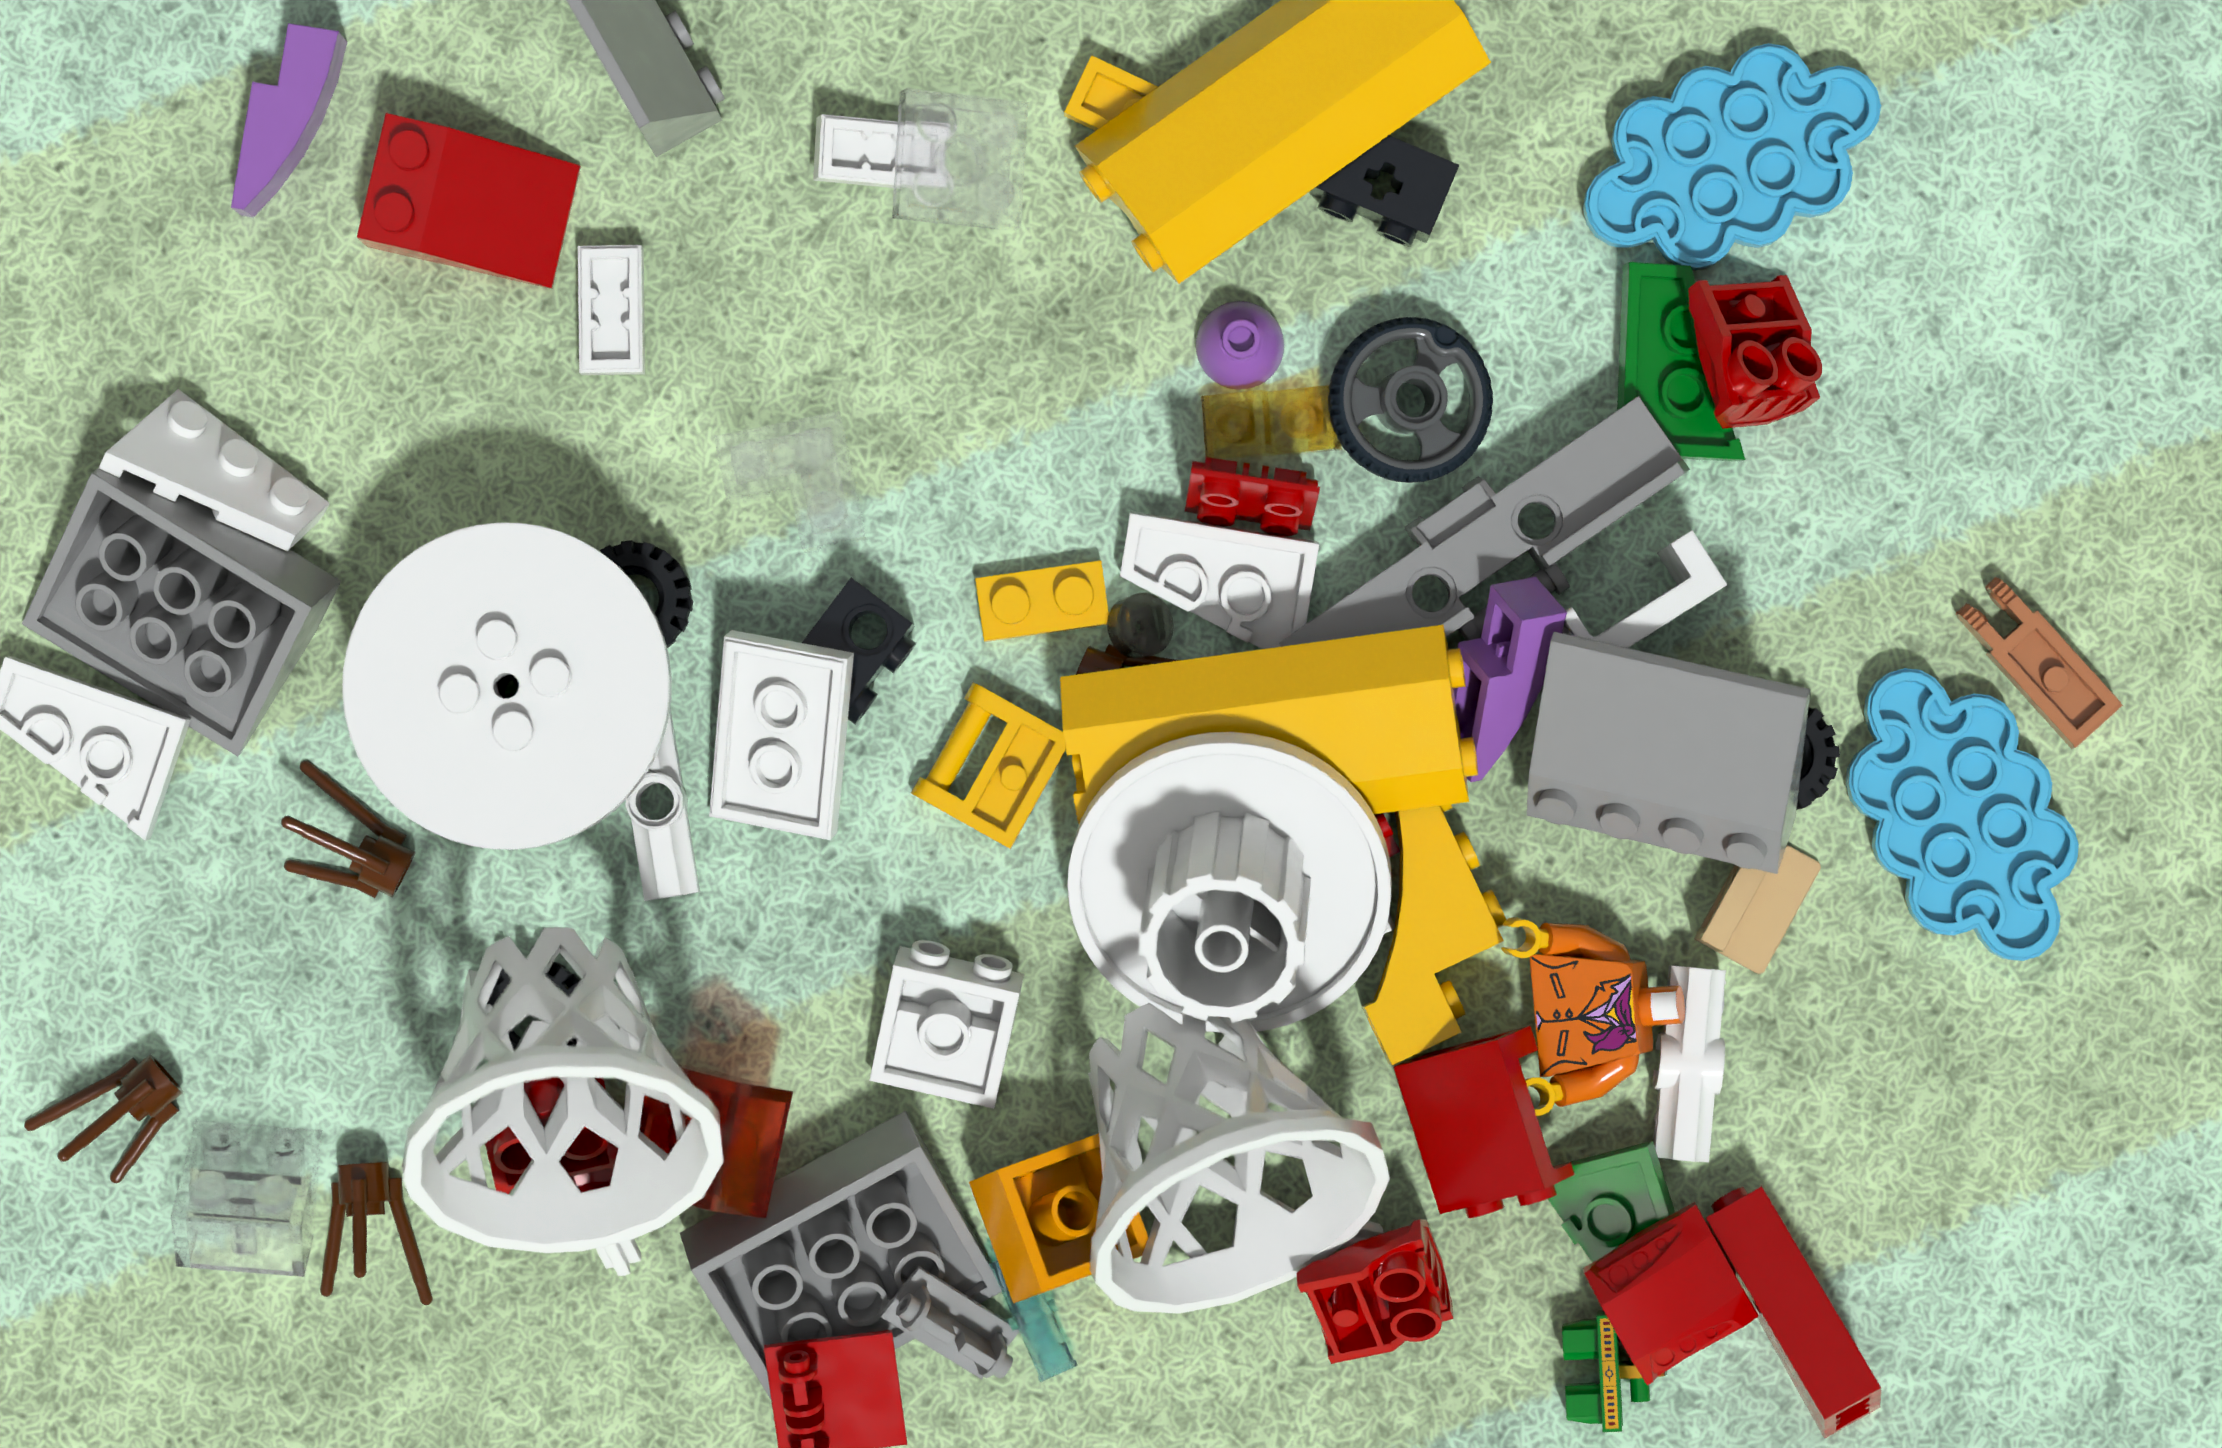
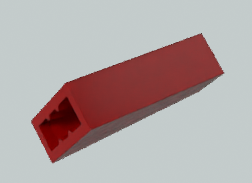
[1706,1186,1881,1439]

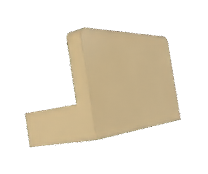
[1694,845,1821,974]

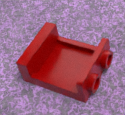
[1393,1026,1575,1218]

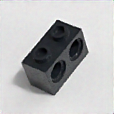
[802,578,916,725]

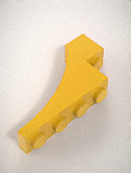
[1362,804,1506,1065]

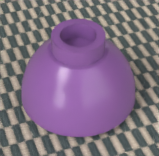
[1196,301,1284,390]

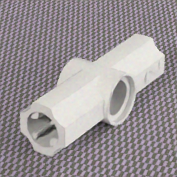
[625,708,700,901]
[1652,965,1726,1162]

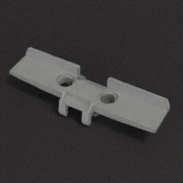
[1279,396,1690,647]

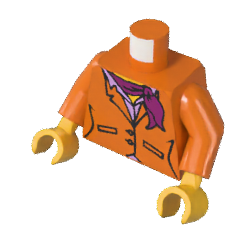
[1501,917,1685,1116]

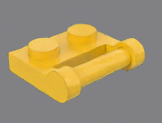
[911,682,1066,849]

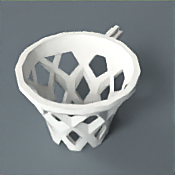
[402,927,723,1276]
[1088,1003,1390,1314]

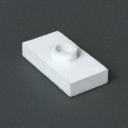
[813,114,945,191]
[578,245,645,375]

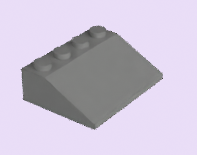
[567,0,725,157]
[22,468,341,757]
[1527,632,1810,874]
[680,1111,1004,1401]

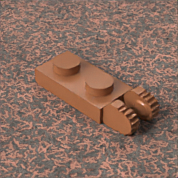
[1956,577,2123,749]

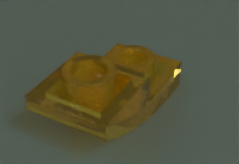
[1201,385,1342,459]

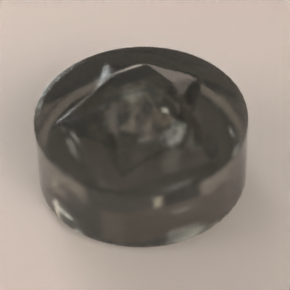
[1107,593,1174,659]

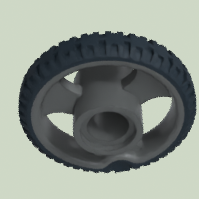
[1328,317,1493,483]

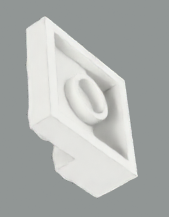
[869,940,1024,1109]

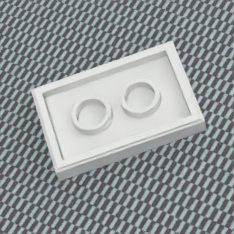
[709,630,854,840]

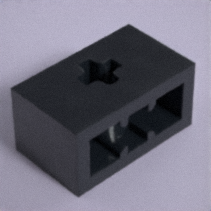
[1310,135,1459,247]

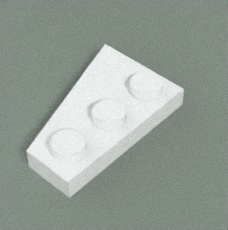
[99,389,330,551]
[1120,511,1319,649]
[0,656,191,840]

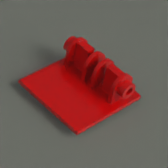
[1185,456,1320,536]
[764,1330,907,1448]

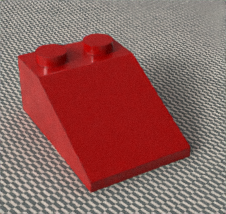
[357,113,581,289]

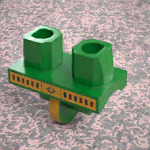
[1562,1310,1667,1432]

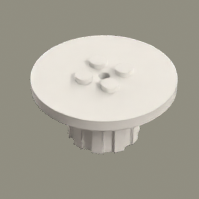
[342,523,672,850]
[1067,732,1392,1033]

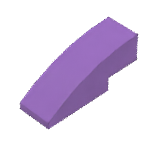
[231,23,348,218]
[1454,577,1567,782]

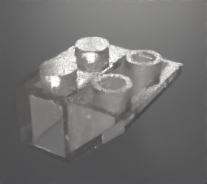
[171,1120,323,1277]

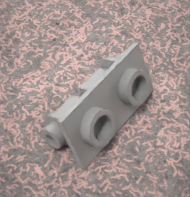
[880,1265,1020,1379]

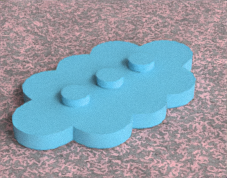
[1583,43,1881,271]
[1845,668,2079,961]

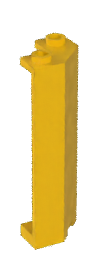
[1075,0,1491,284]
[1060,625,1478,824]

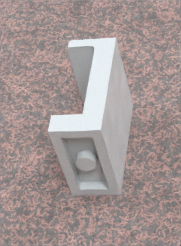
[1562,530,1727,648]

